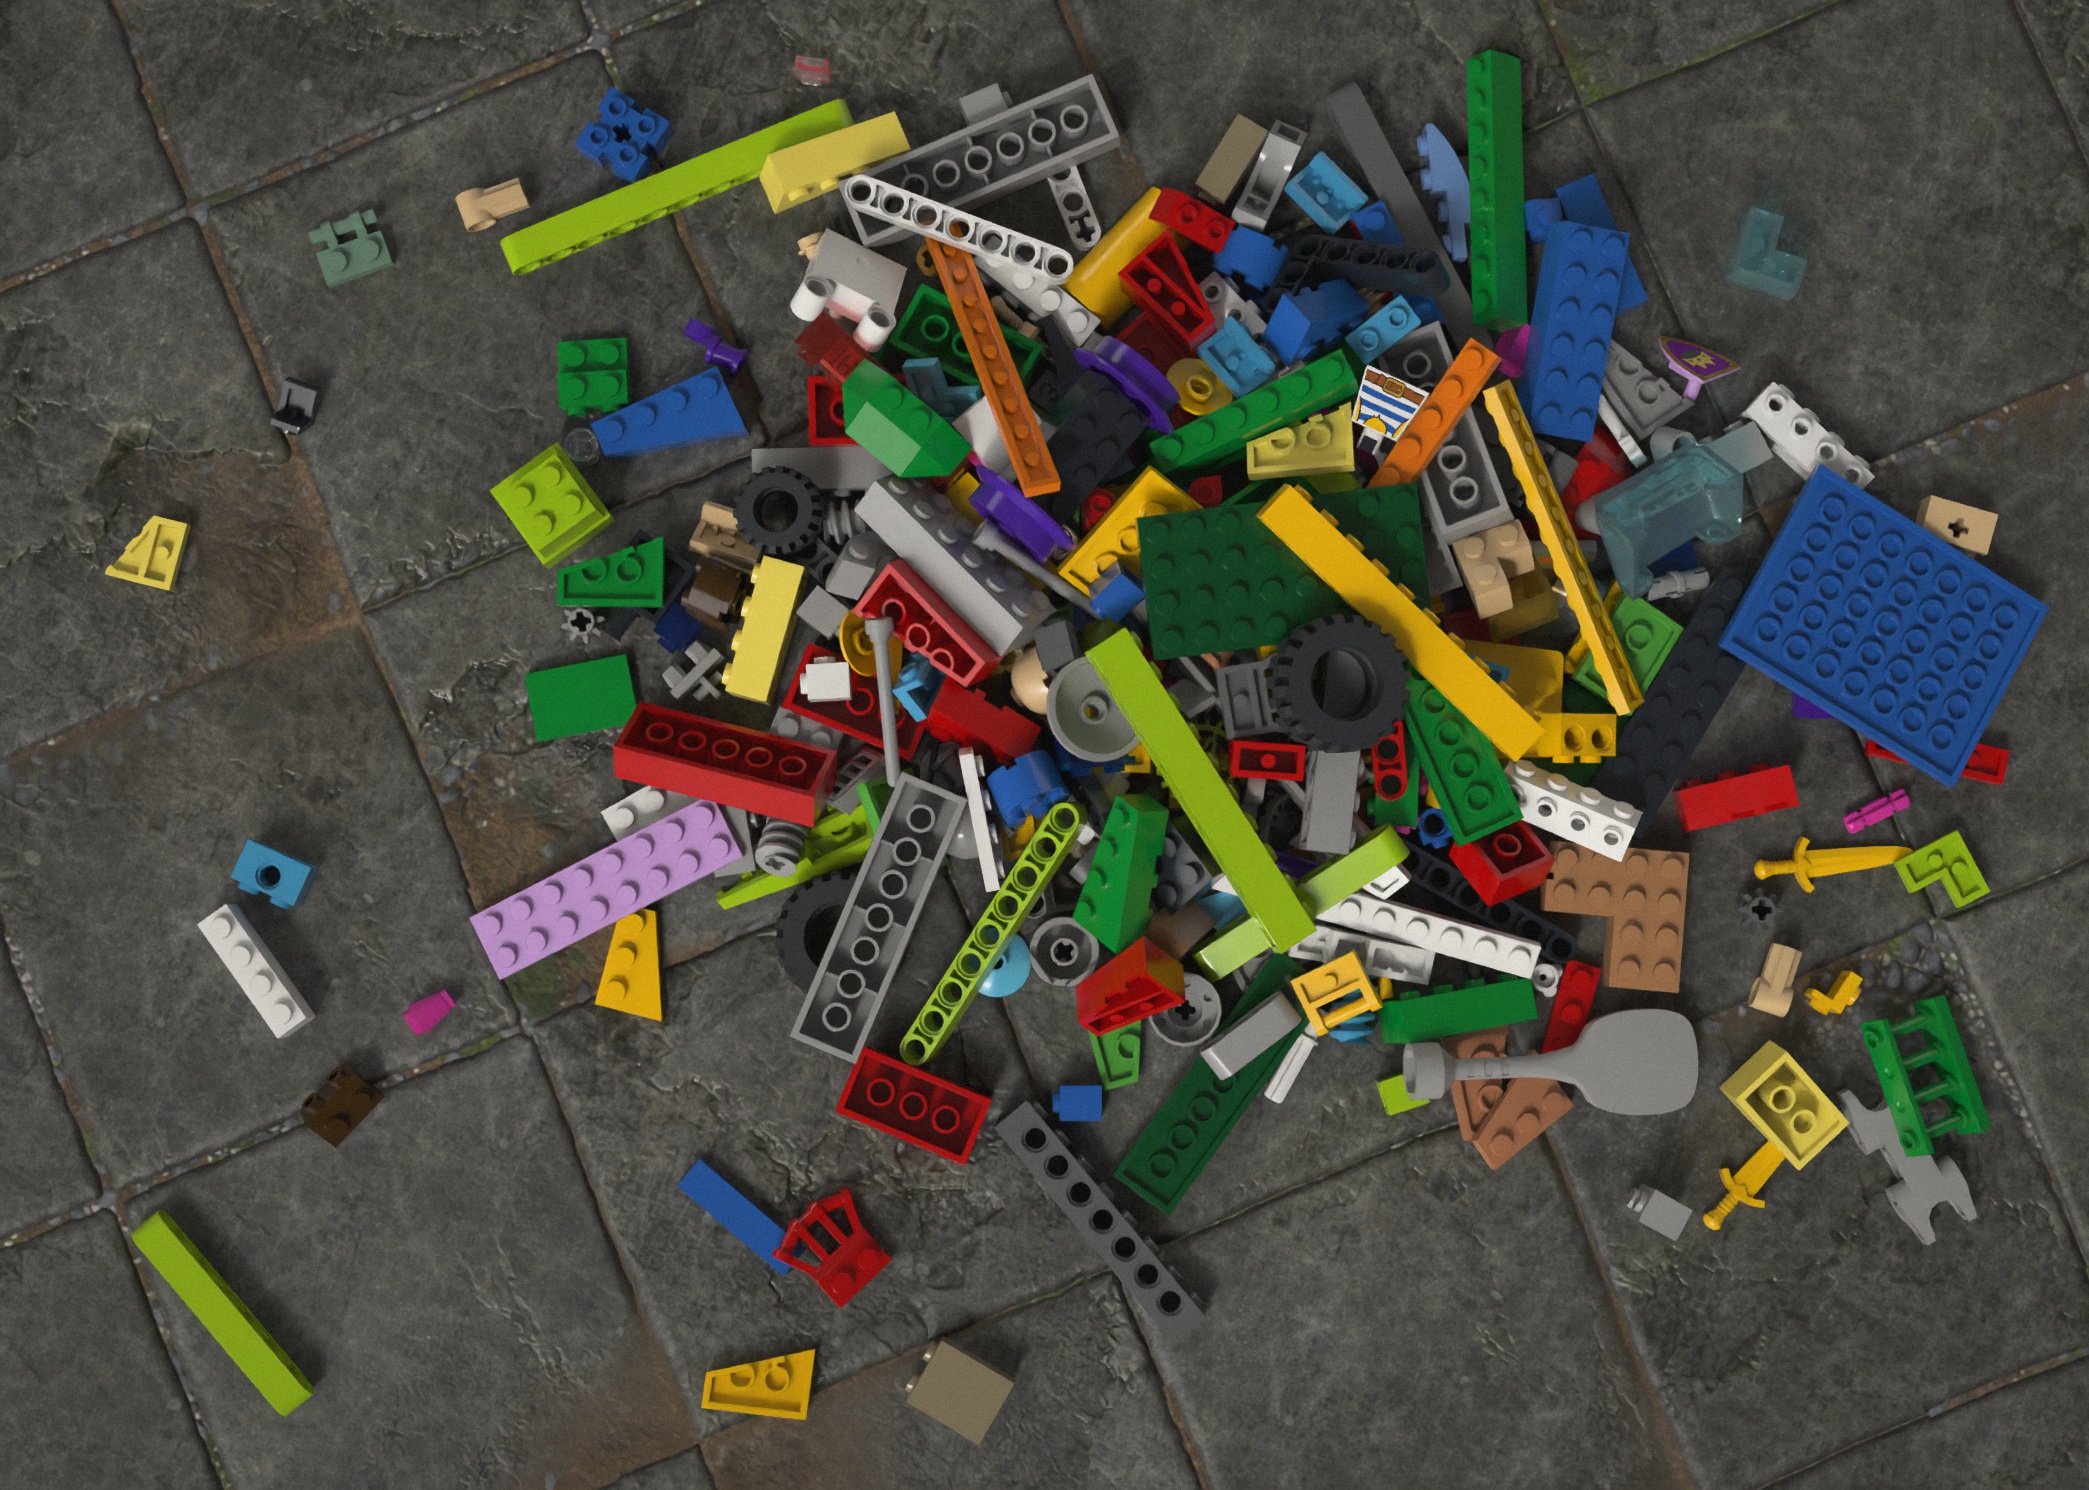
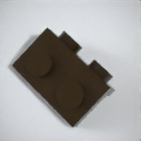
[300,1061,384,1148]

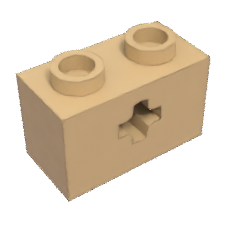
[1915,495,1998,560]

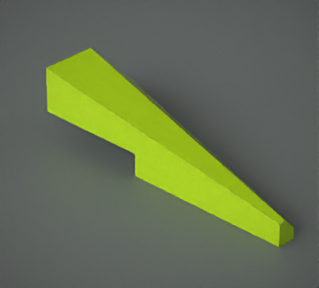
[716,801,875,910]

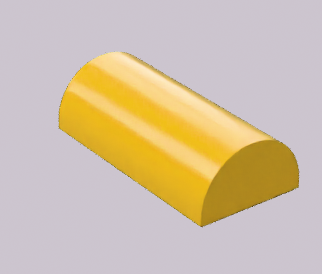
[1057,187,1192,333]

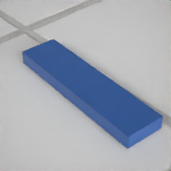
[677,1158,807,1276]

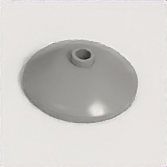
[1046,656,1140,762]

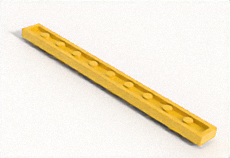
[1482,379,1644,716]

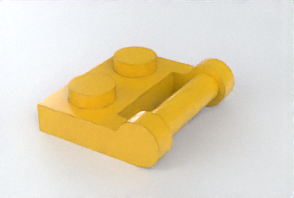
[1290,950,1383,1036]

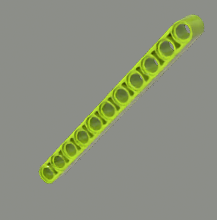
[500,99,856,275]

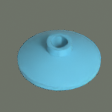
[969,928,1031,997]

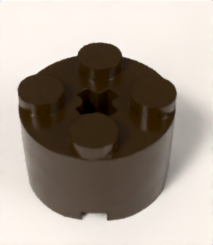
[681,554,753,634]

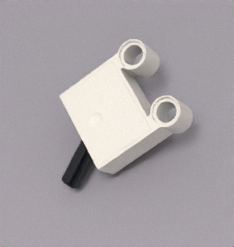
[790,215,907,352]

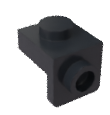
[269,377,321,435]

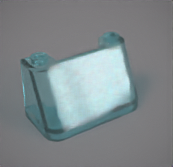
[1594,443,1744,601]

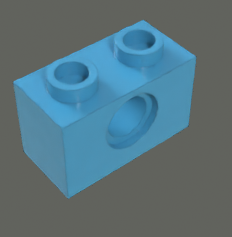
[231,839,320,910]

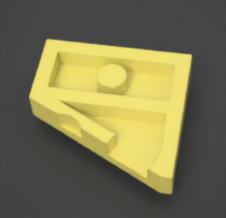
[105,515,191,592]

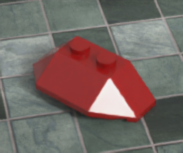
[1521,424,1631,541]

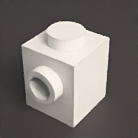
[800,657,852,702]

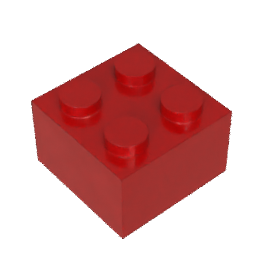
[1448,819,1555,907]

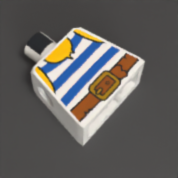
[1351,365,1431,455]

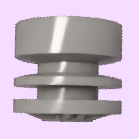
[1149,972,1222,1047]

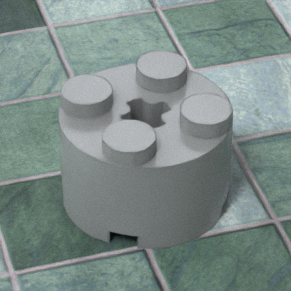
[1029,917,1099,987]

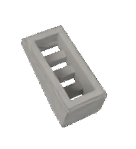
[826,745,886,816]

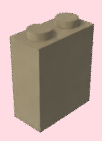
[1192,113,1268,215]
[904,1336,1015,1445]

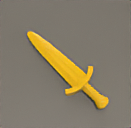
[1754,836,1913,893]
[1703,1140,1785,1230]

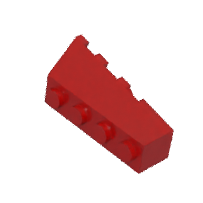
[852,558,1006,687]

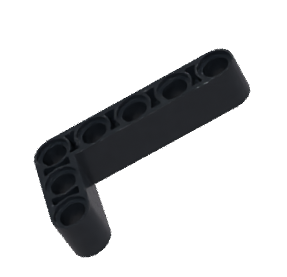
[1262,234,1451,319]

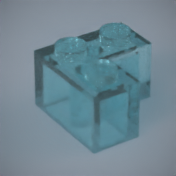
[1722,206,1808,301]

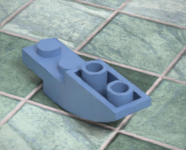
[1417,123,1470,265]

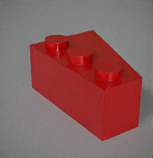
[925,675,1041,770]
[1672,762,1800,832]
[1076,936,1186,1037]

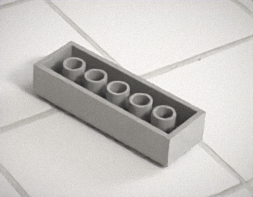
[1377,321,1515,546]
[854,473,1057,657]

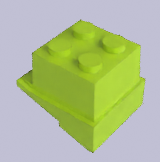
[489,442,616,569]

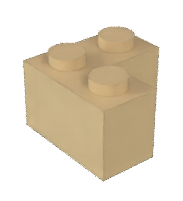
[1452,519,1535,620]

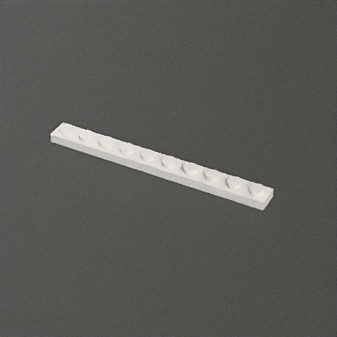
[1212,872,1541,979]

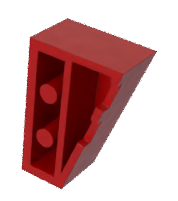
[1118,228,1217,358]

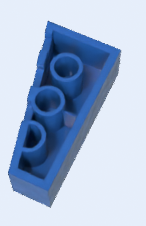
[591,366,749,461]

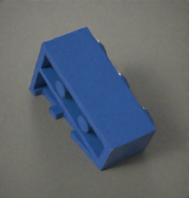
[1261,278,1372,368]

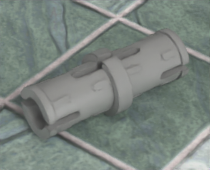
[1639,567,1710,602]

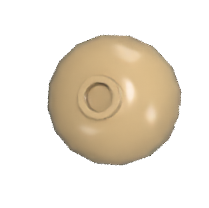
[1010,645,1055,715]

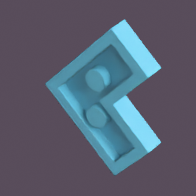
[902,358,983,424]

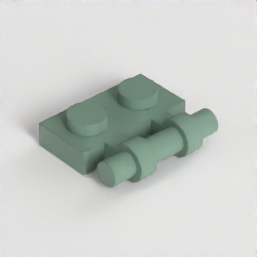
[308,209,395,288]

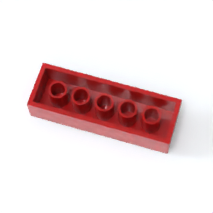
[613,701,837,828]

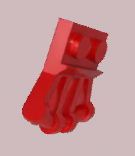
[771,1186,892,1309]

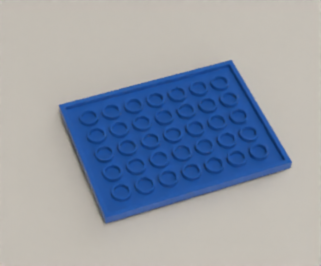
[1717,464,2050,787]

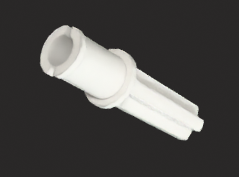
[1264,1008,1328,1103]

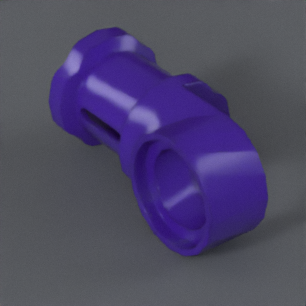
[682,318,749,378]

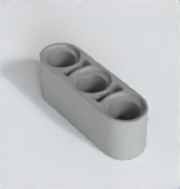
[1200,991,1302,1080]

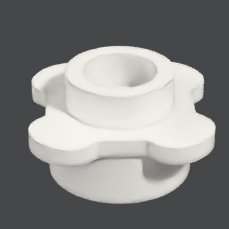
[1531,958,1563,997]

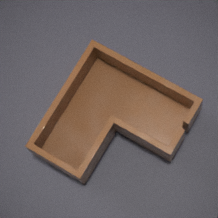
[1538,841,1690,993]

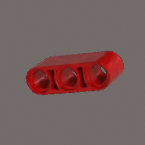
[1371,721,1407,801]

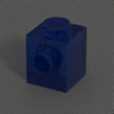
[653,603,706,655]

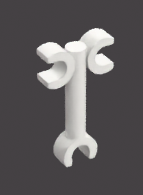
[1597,393,1648,468]

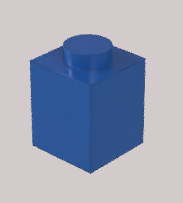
[1088,560,1144,624]
[1053,1084,1102,1121]

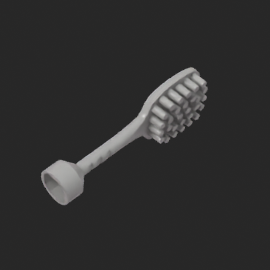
[1403,1009,1698,1115]

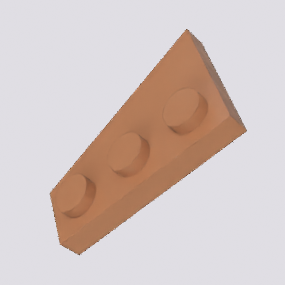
[1440,1024,1509,1141]
[1471,1050,1574,1169]

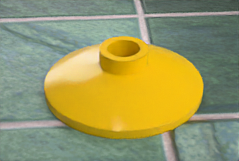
[1166,358,1233,417]
[839,607,877,676]

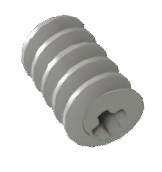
[823,499,874,546]
[755,816,810,877]

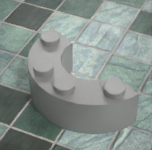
[826,531,901,600]

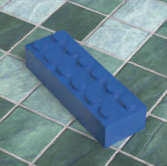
[1517,221,1630,442]

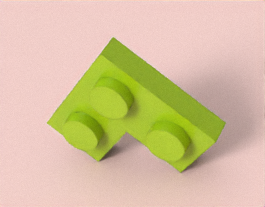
[1893,830,1991,908]

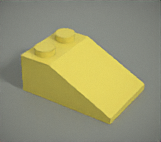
[1719,1040,1850,1170]

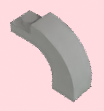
[1230,119,1308,233]

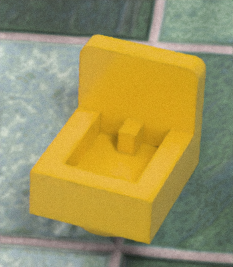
[1803,971,1863,1016]

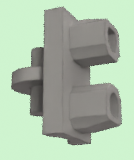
[662,640,725,702]

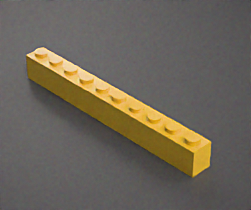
[1256,484,1546,762]

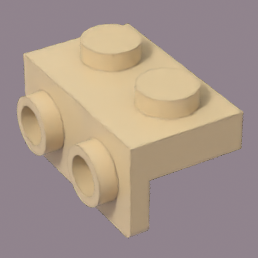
[689,501,771,570]

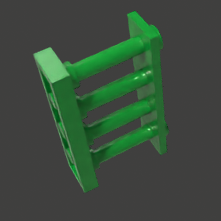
[1860,994,1992,1157]

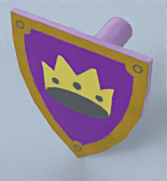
[1658,336,1741,401]

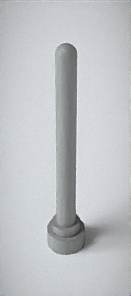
[971,519,1115,627]
[865,617,901,787]

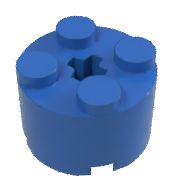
[1209,225,1289,294]
[986,750,1070,827]

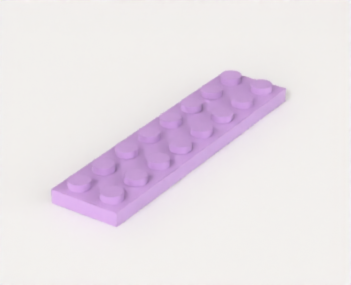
[469,799,745,980]

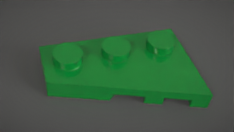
[557,536,665,608]

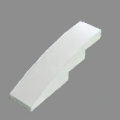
[1285,924,1436,985]

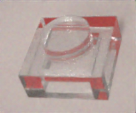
[793,55,832,86]

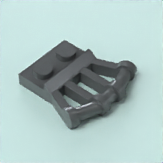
[1215,650,1322,740]

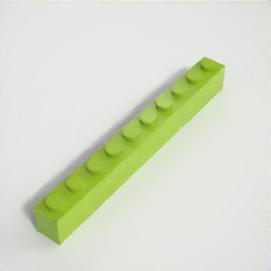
[1084,627,1317,954]

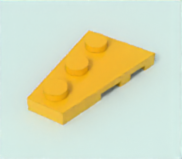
[701,1349,816,1420]

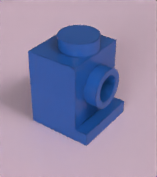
[1524,198,1563,244]

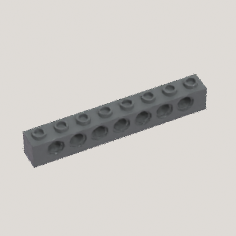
[994,1098,1206,1345]

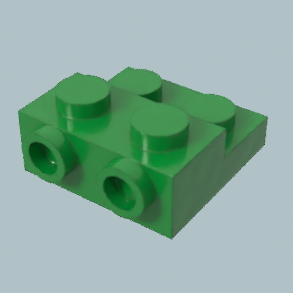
[557,338,632,417]

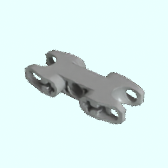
[1836,1089,1978,1245]

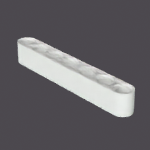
[845,174,1074,285]

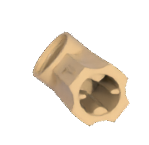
[455,178,530,232]
[1748,943,1802,1018]

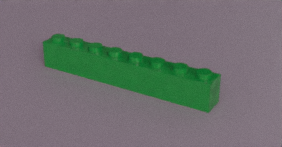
[1466,49,1528,332]

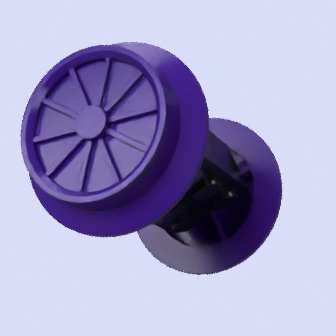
[968,336,1181,563]

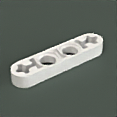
[1047,166,1101,251]

